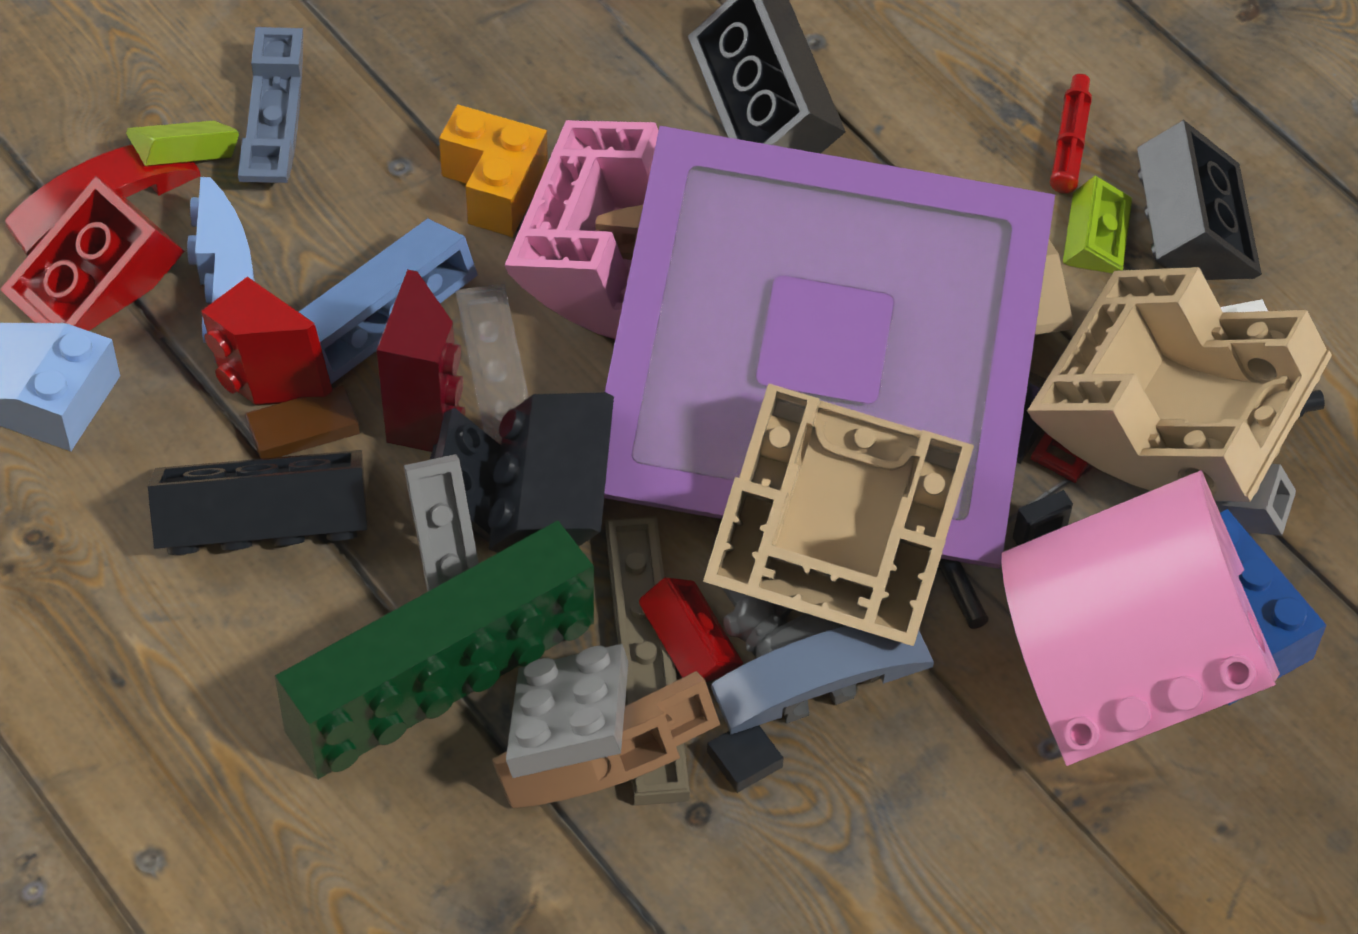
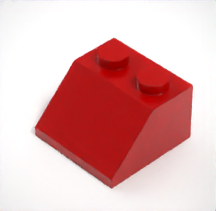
[201,277,332,404]

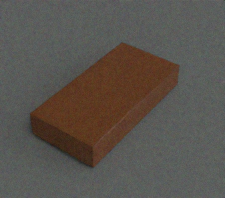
[245,385,360,459]

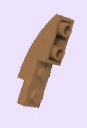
[492,671,720,808]

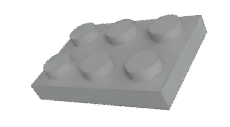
[506,644,628,778]

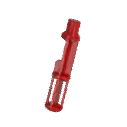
[1050,74,1092,194]

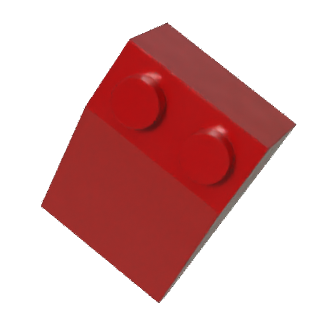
[0,176,185,331]

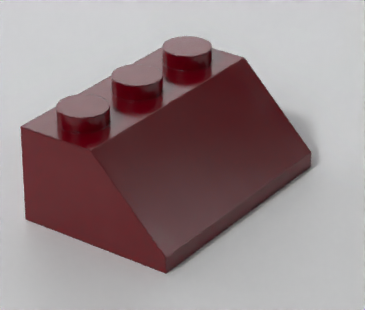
[377,269,465,452]

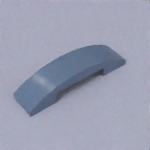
[238,27,303,183]
[711,626,934,734]

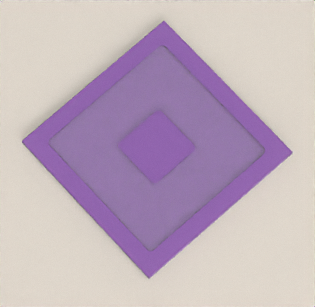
[604,126,1055,569]

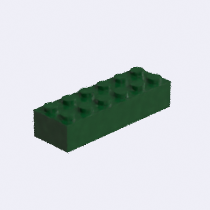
[275,520,594,779]

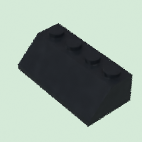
[688,0,846,154]
[147,450,367,555]

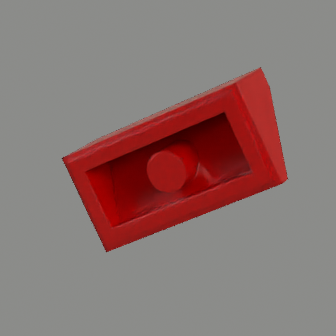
[639,577,743,682]

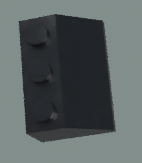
[1137,120,1262,280]
[488,392,614,553]

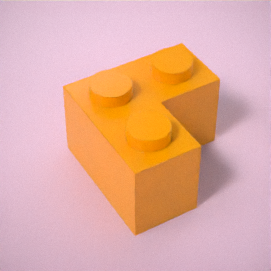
[439,104,548,237]

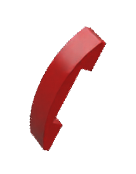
[5,144,201,257]

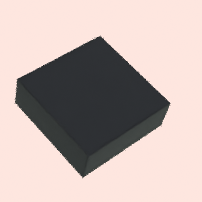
[1012,490,1073,546]
[707,725,784,793]

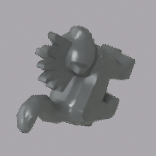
[722,588,880,723]

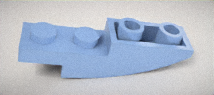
[187,177,255,363]

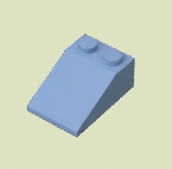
[0,323,120,451]

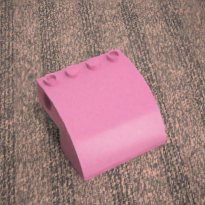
[504,120,658,339]
[1001,470,1280,766]

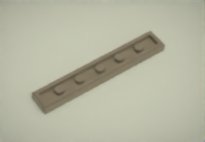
[605,516,690,806]

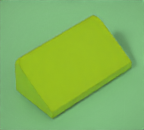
[126,120,239,166]
[1063,176,1132,273]

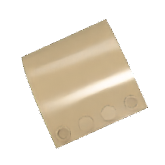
[1027,267,1332,502]
[703,383,974,646]

